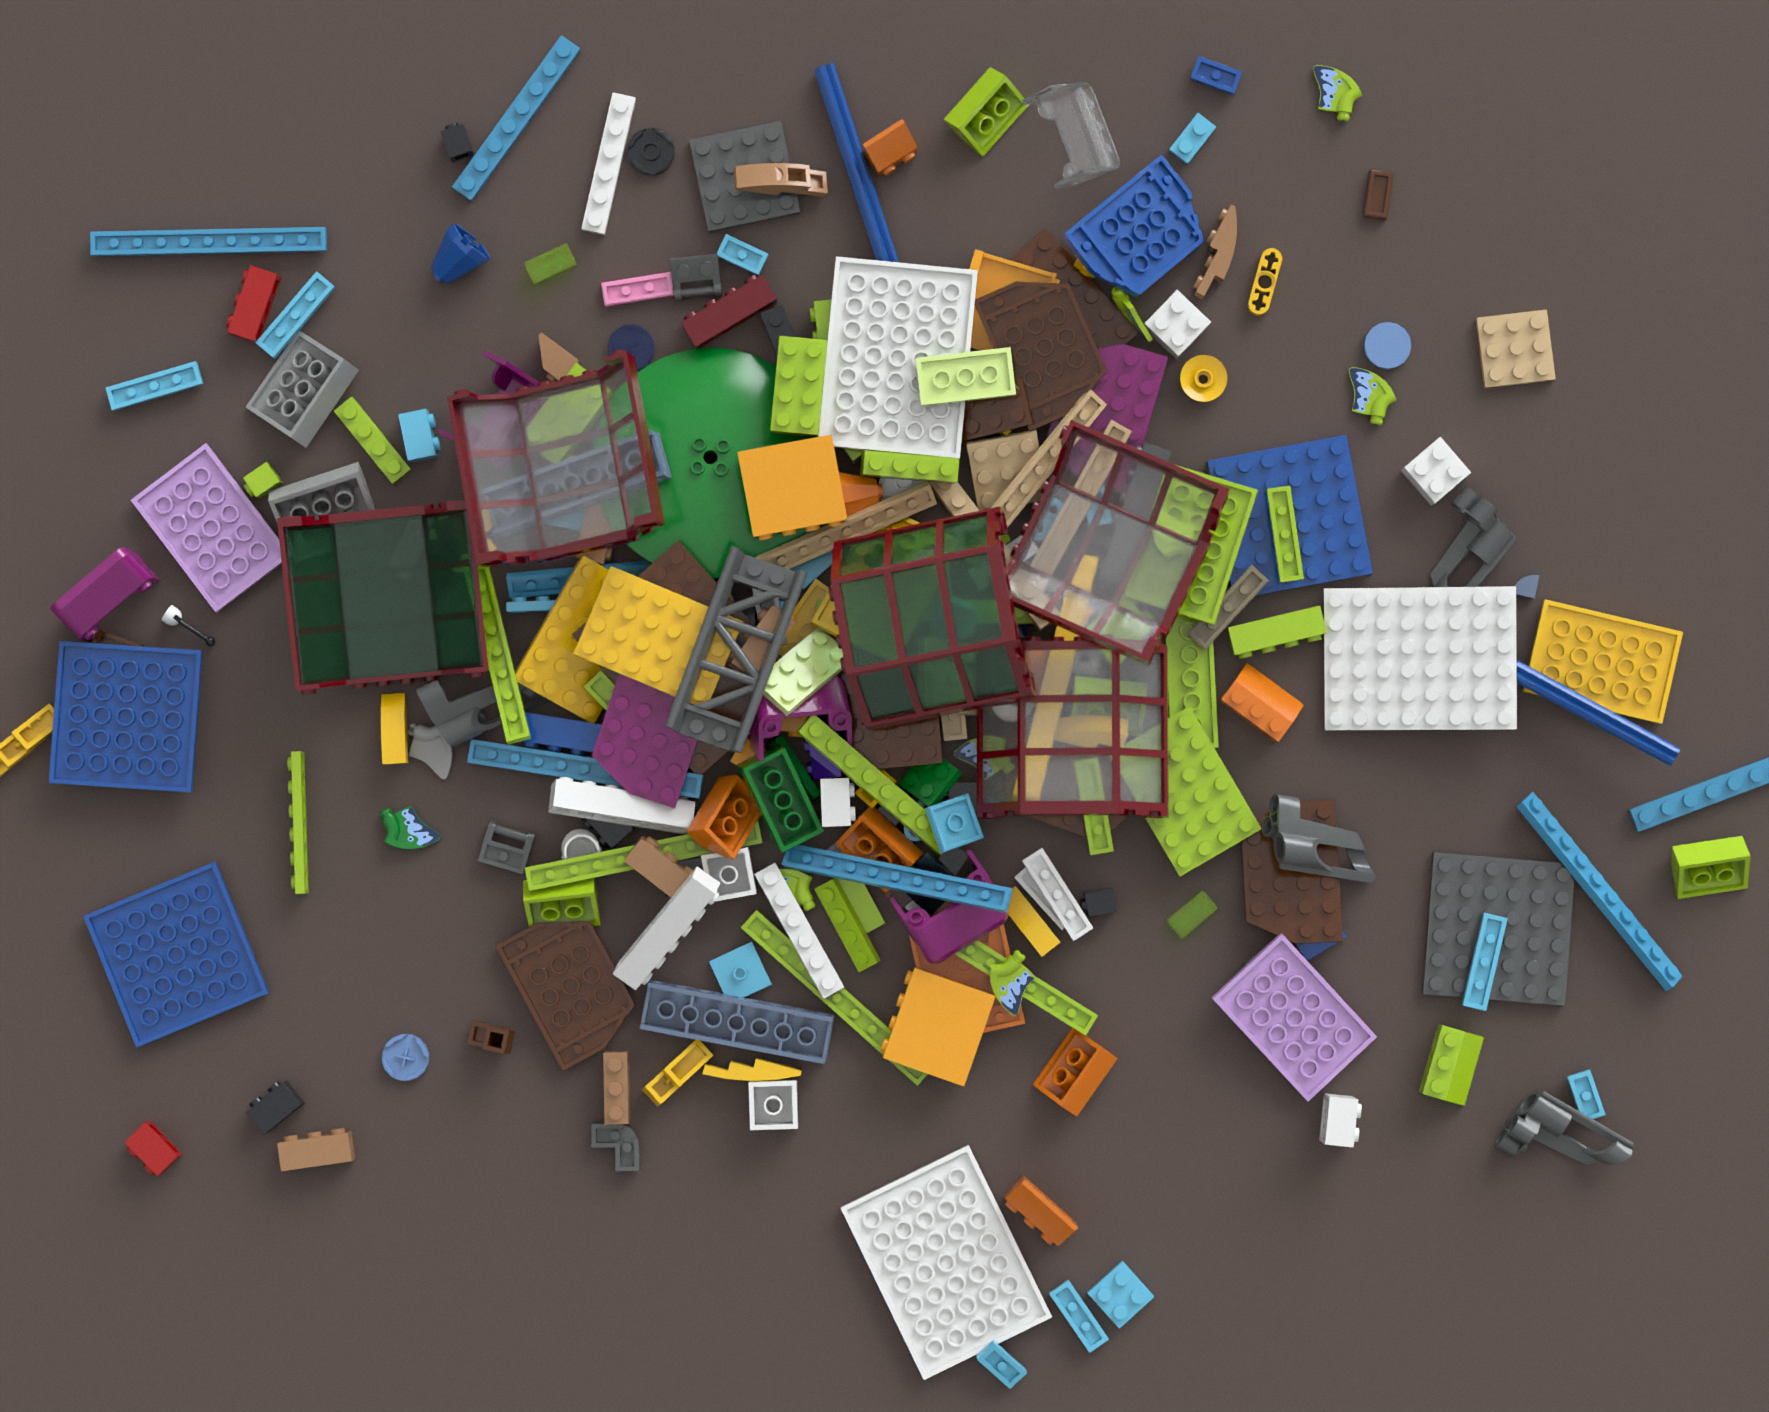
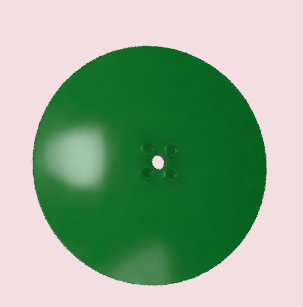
[594,348,813,579]

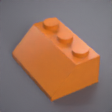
[1219,663,1304,743]
[686,774,760,860]
[834,807,923,893]
[1033,1027,1118,1116]
[1004,1175,1078,1246]

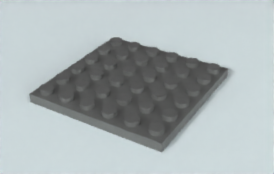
[1422,852,1575,1006]

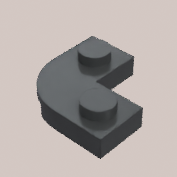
[591,1123,640,1171]

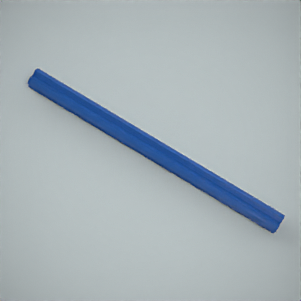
[814,63,899,262]
[1516,660,1680,766]

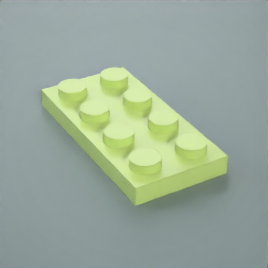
[915,347,1016,406]
[763,628,843,716]

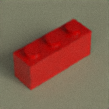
[226,265,281,343]

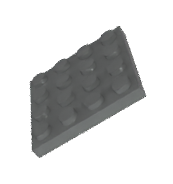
[689,121,801,233]

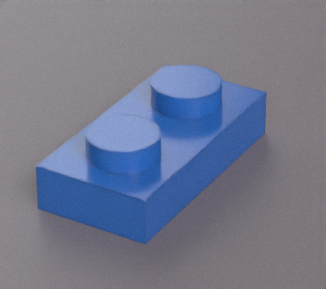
[1190,56,1242,96]

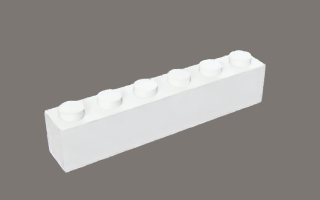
[548,777,695,834]
[613,867,720,990]

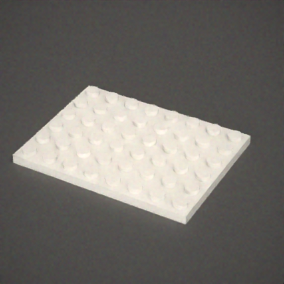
[818,256,978,459]
[1324,586,1517,730]
[840,1145,1052,1380]

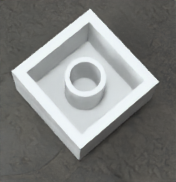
[1144,290,1211,360]
[1401,437,1471,506]
[820,778,856,827]
[701,847,757,901]
[749,1079,799,1130]
[1319,1093,1362,1147]

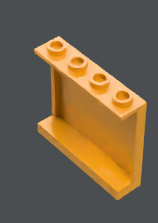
[969,249,1060,351]
[737,434,847,540]
[880,967,996,1086]

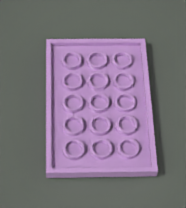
[131,443,292,613]
[1211,933,1377,1101]

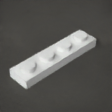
[1022,848,1093,941]

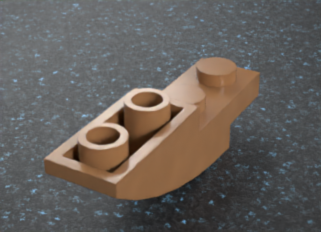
[733,163,828,197]
[1193,204,1237,299]

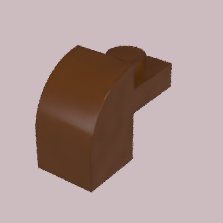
[467,1021,515,1054]

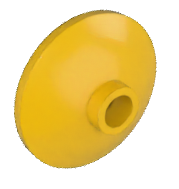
[1180,355,1227,402]

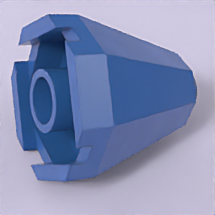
[431,224,491,283]

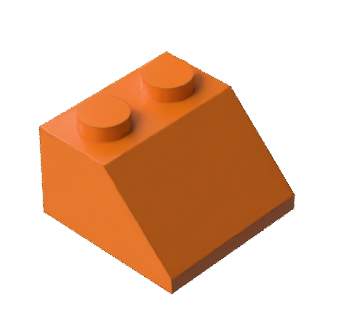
[863,119,918,177]

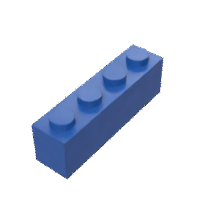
[524,712,602,755]

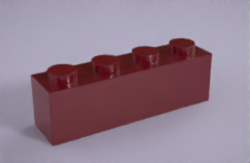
[681,275,777,349]

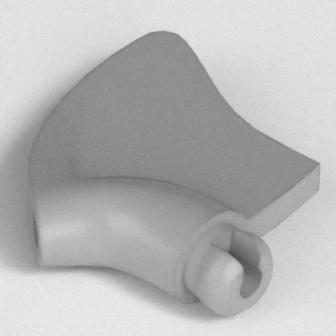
[407,723,453,779]

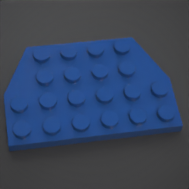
[1061,154,1204,297]

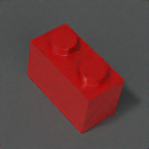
[124,1120,182,1176]

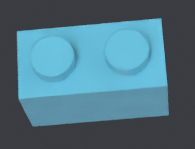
[398,409,441,463]

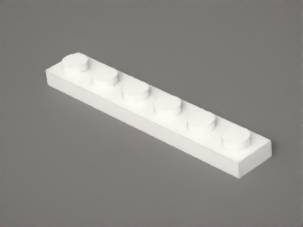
[581,92,636,235]
[754,863,844,999]

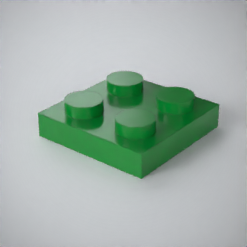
[899,759,962,807]

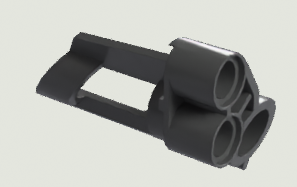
[1430,486,1517,587]
[416,680,551,747]
[1262,794,1376,883]
[1495,1090,1633,1165]

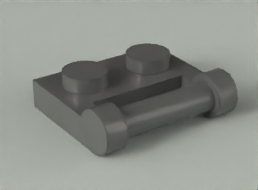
[670,253,722,301]
[478,820,536,874]

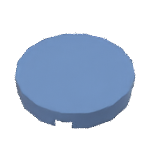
[1363,322,1411,370]
[382,1034,430,1081]

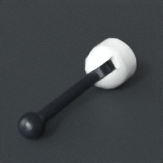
[161,605,215,646]

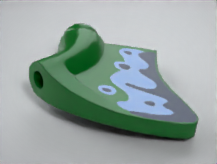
[380,805,441,850]

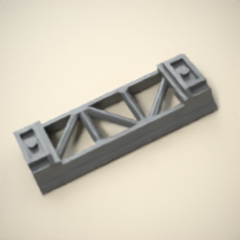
[664,546,808,753]

